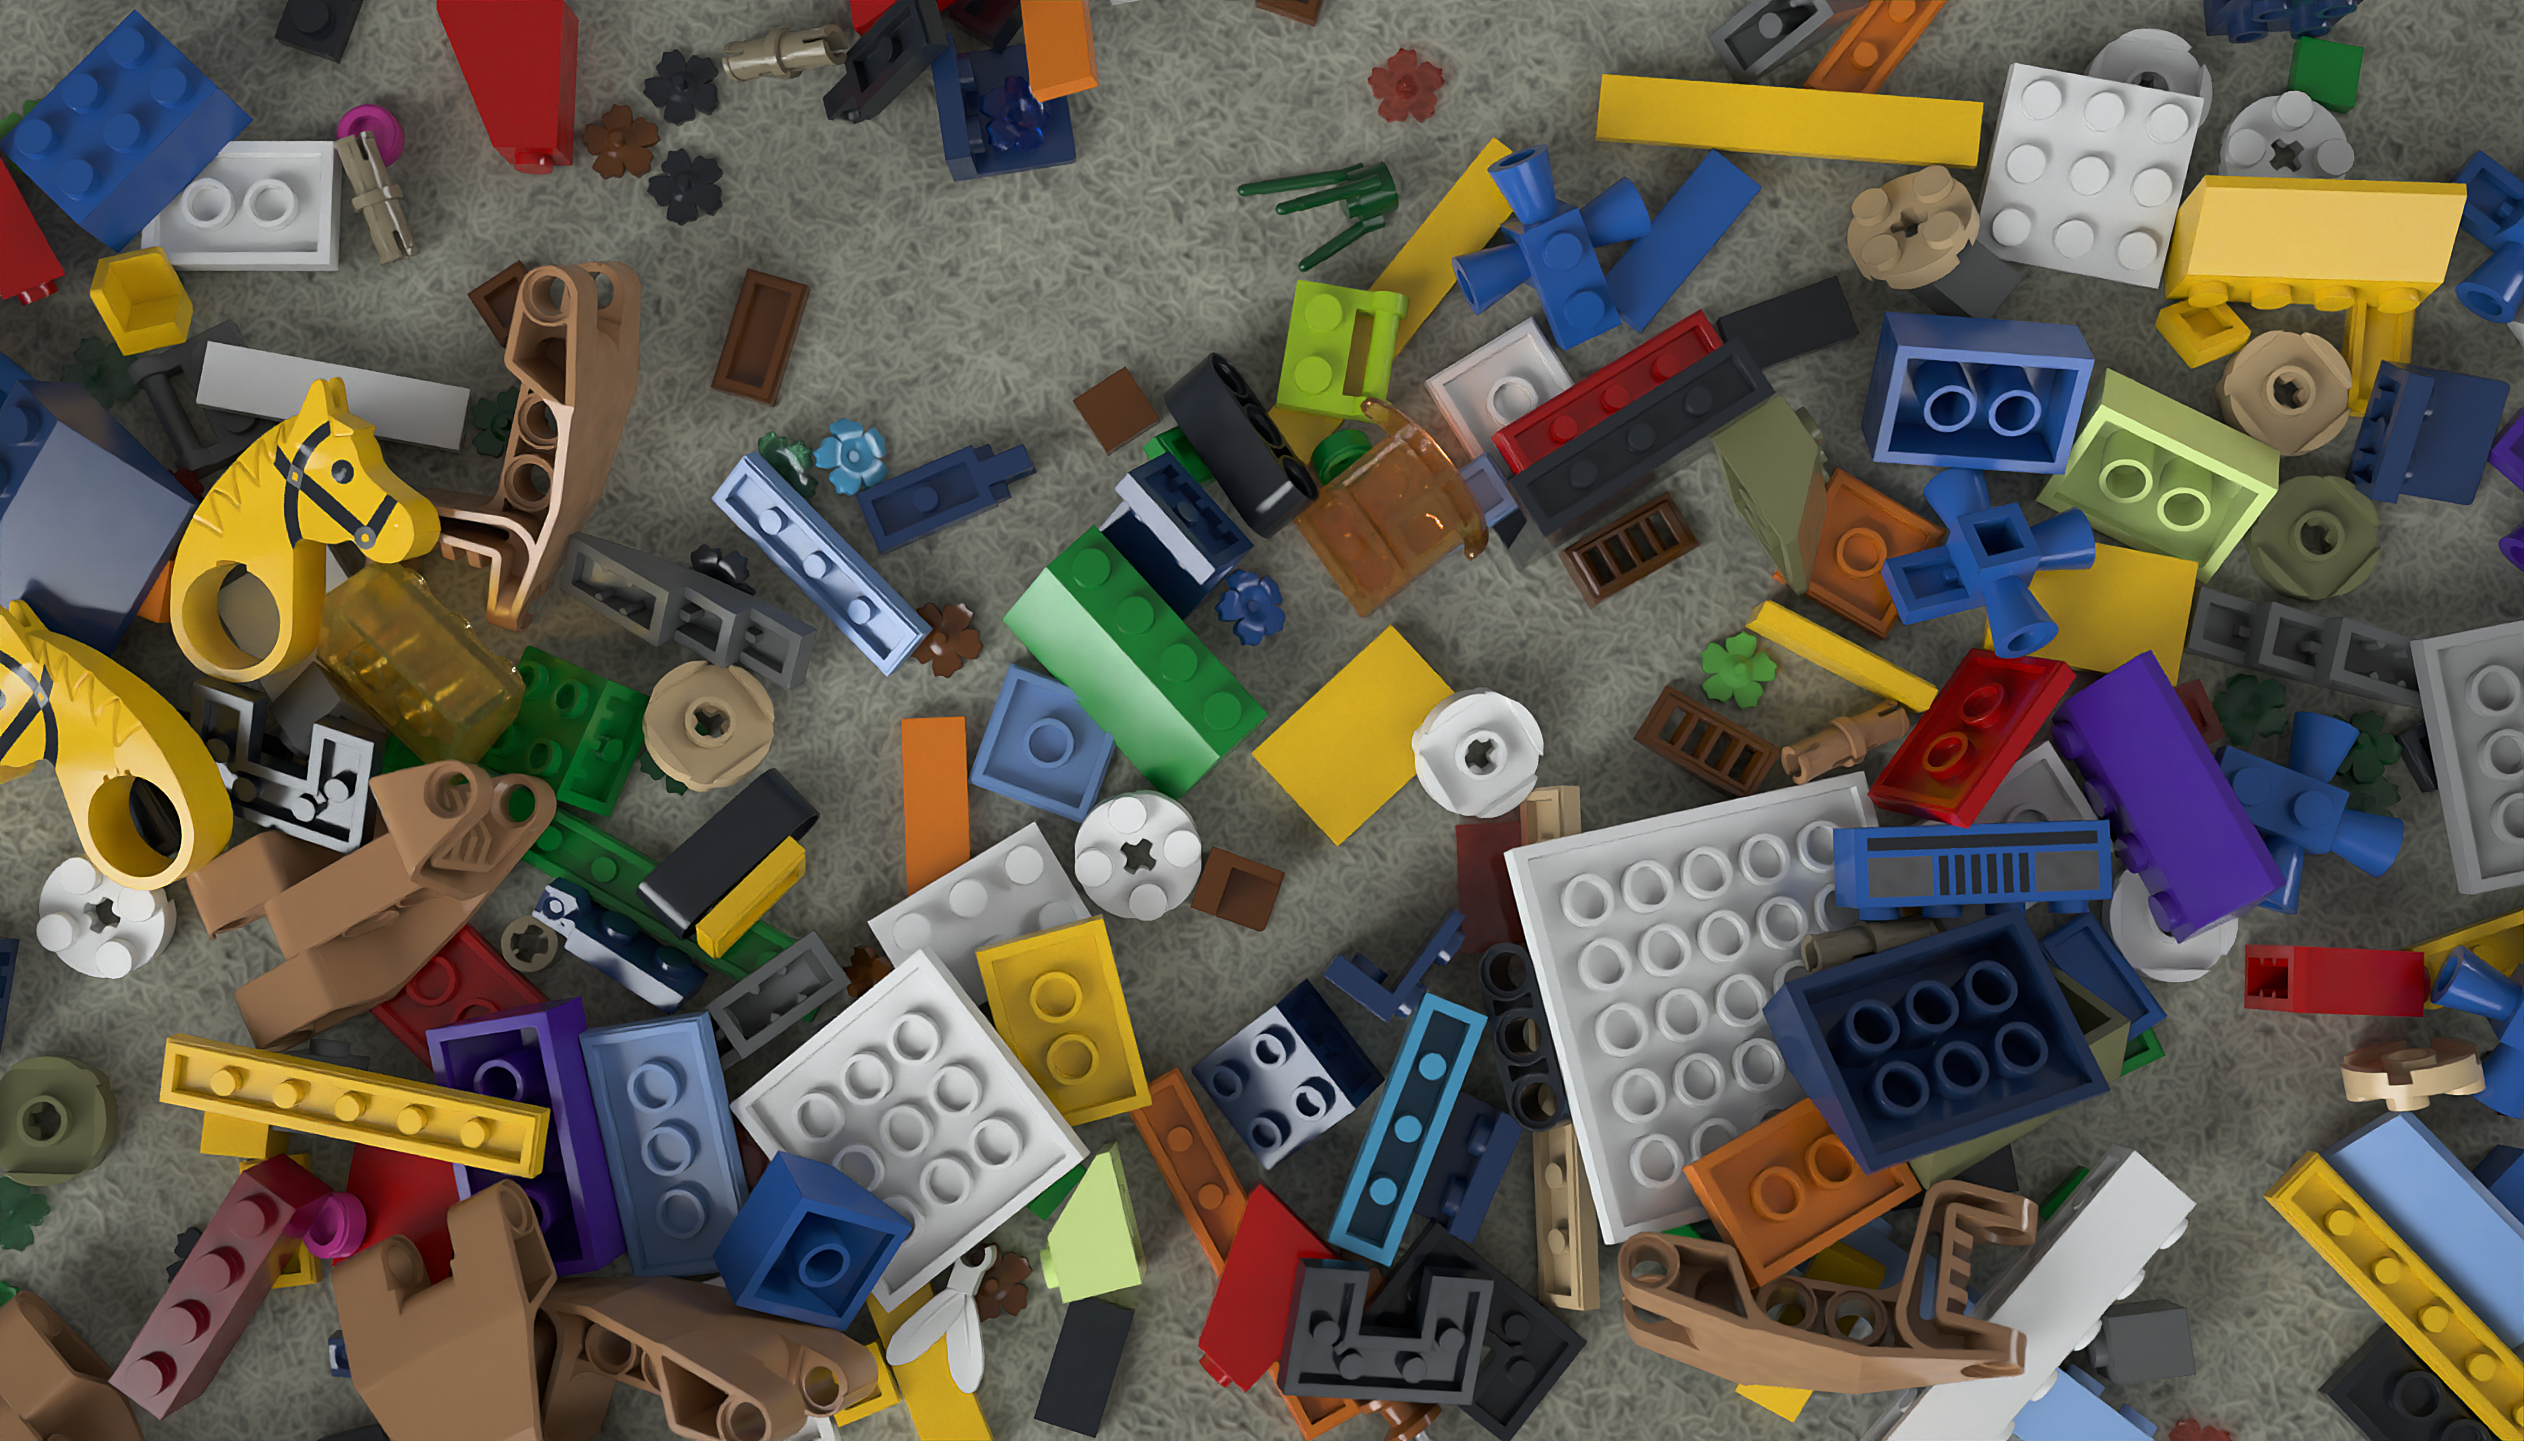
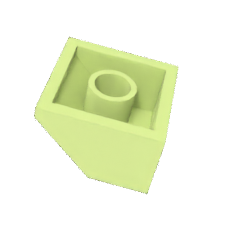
[1040,1141,1147,1303]

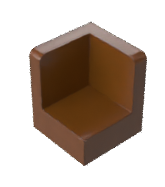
[1191,846,1285,932]

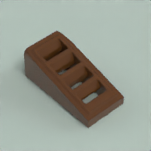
[1558,491,1700,609]
[1633,685,1781,800]

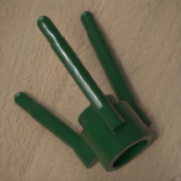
[1237,161,1399,272]

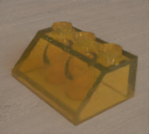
[316,561,526,786]

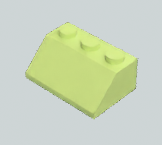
[2035,368,2280,584]

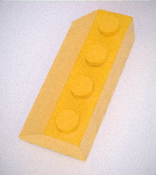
[2163,175,2467,314]

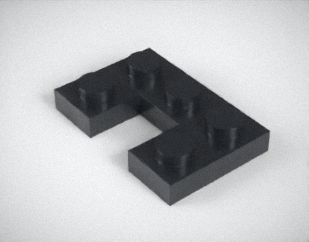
[190,675,387,855]
[1360,1217,1587,1441]
[1276,1257,1495,1405]

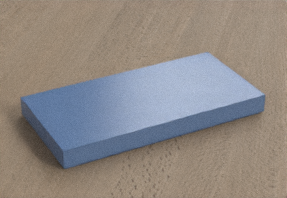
[579,1011,749,1278]
[2318,1110,2524,1350]

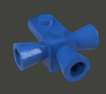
[1452,144,1651,351]
[2449,150,2524,324]
[1881,467,2095,659]
[2214,711,2404,915]
[2430,945,2524,1119]

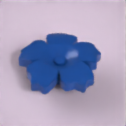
[1214,569,1286,646]

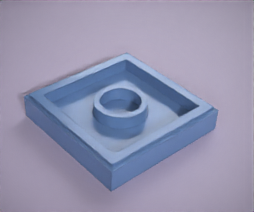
[968,663,1116,823]

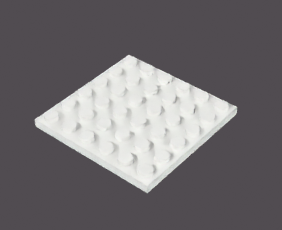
[1504,771,1905,1244]

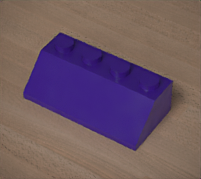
[2051,649,2287,944]
[426,996,628,1276]

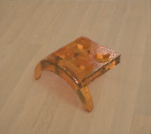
[1293,397,1489,617]

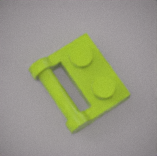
[1276,279,1410,425]

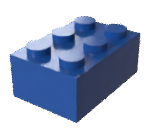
[0,9,253,253]
[1861,312,2095,475]

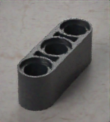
[1164,352,1319,539]
[636,768,820,941]
[1478,941,1574,1132]

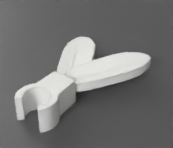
[886,1245,997,1394]

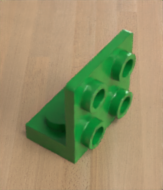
[477,645,650,818]

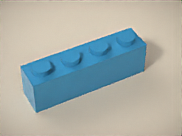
[1326,992,1488,1267]

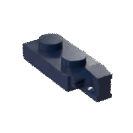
[855,444,1037,555]
[532,877,709,1015]

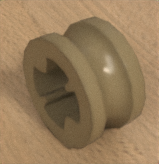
[501,915,565,972]

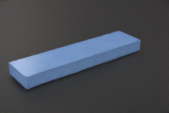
[711,451,933,677]

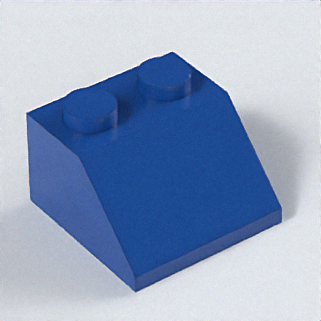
[712,1150,912,1332]

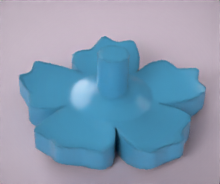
[813,418,888,496]

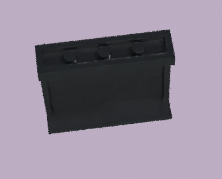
[1492,335,1776,571]

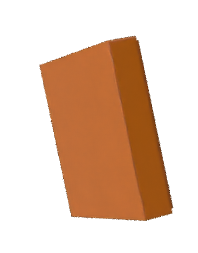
[1772,467,1947,641]

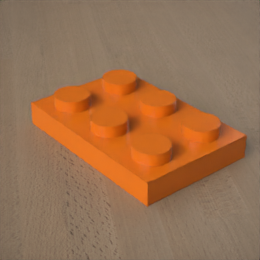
[1682,1096,1922,1289]

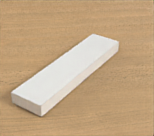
[196,341,472,454]

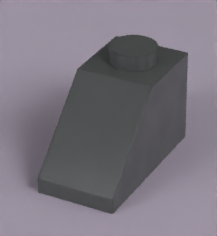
[1709,0,1868,85]

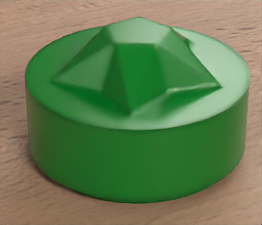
[1311,429,1378,490]

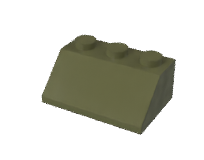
[1712,394,1830,598]

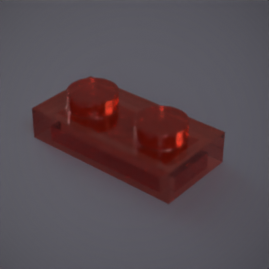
[1454,821,1526,953]

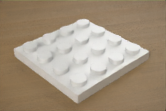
[729,944,1091,1313]

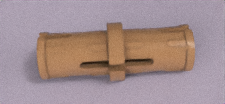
[1781,699,1909,785]

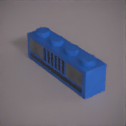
[1833,820,2113,920]

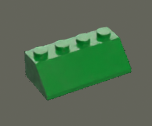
[1002,525,1268,802]

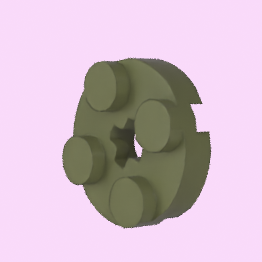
[2243,475,2381,603]
[0,1055,118,1187]

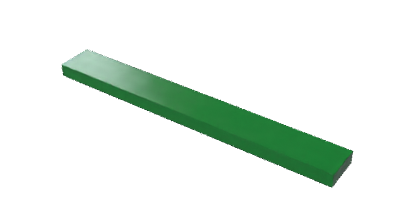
[382,718,844,1023]

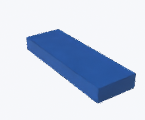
[1605,148,1762,334]

